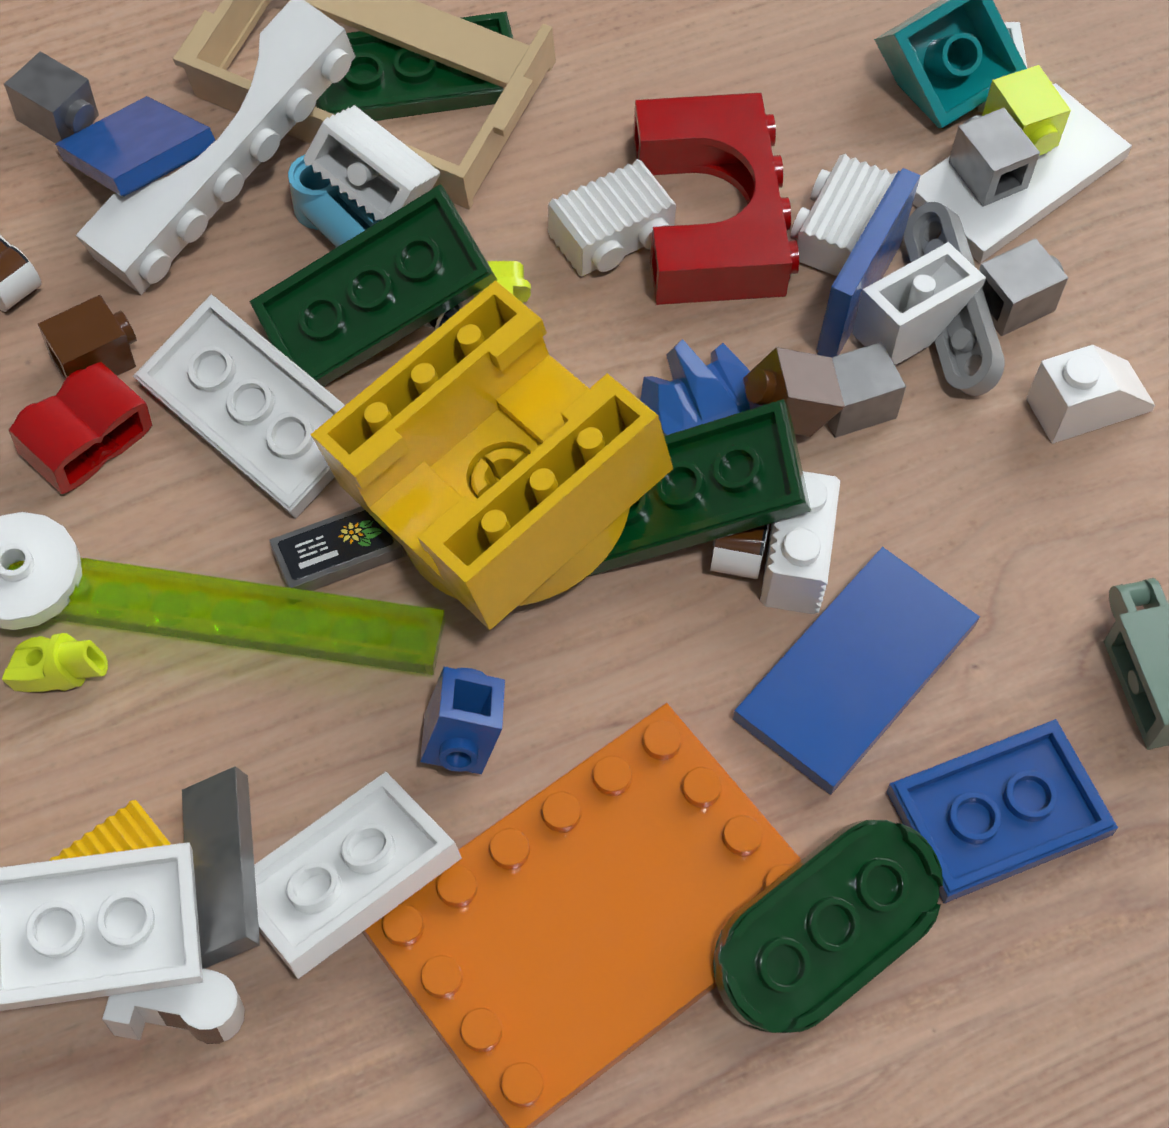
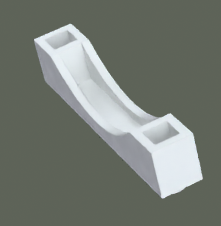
[76,0,355,295]

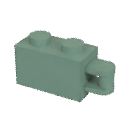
[1104,578,1169,750]

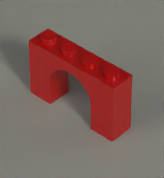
[633,93,799,305]

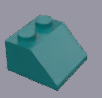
[874,0,1027,128]

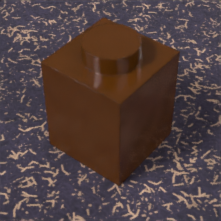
[38,294,137,380]
[743,347,845,437]

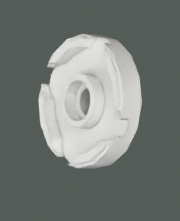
[0,512,82,630]

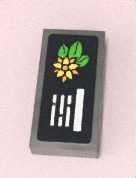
[269,506,404,598]

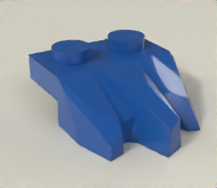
[640,339,750,436]

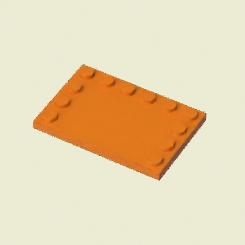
[362,703,801,1128]

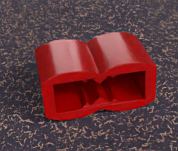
[9,362,153,494]

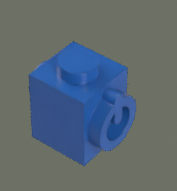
[420,666,505,775]

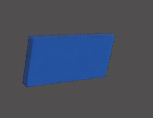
[733,546,980,795]

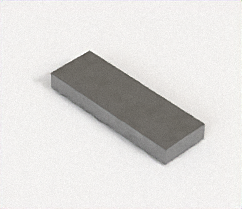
[182,766,260,969]

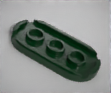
[713,820,943,1033]

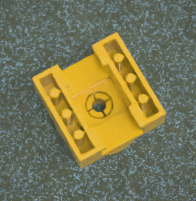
[310,280,673,630]

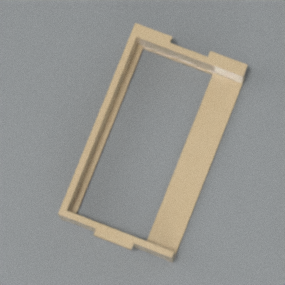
[173,0,556,210]

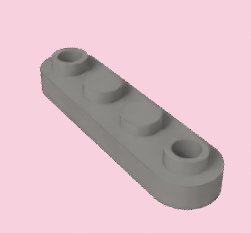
[904,202,1005,396]

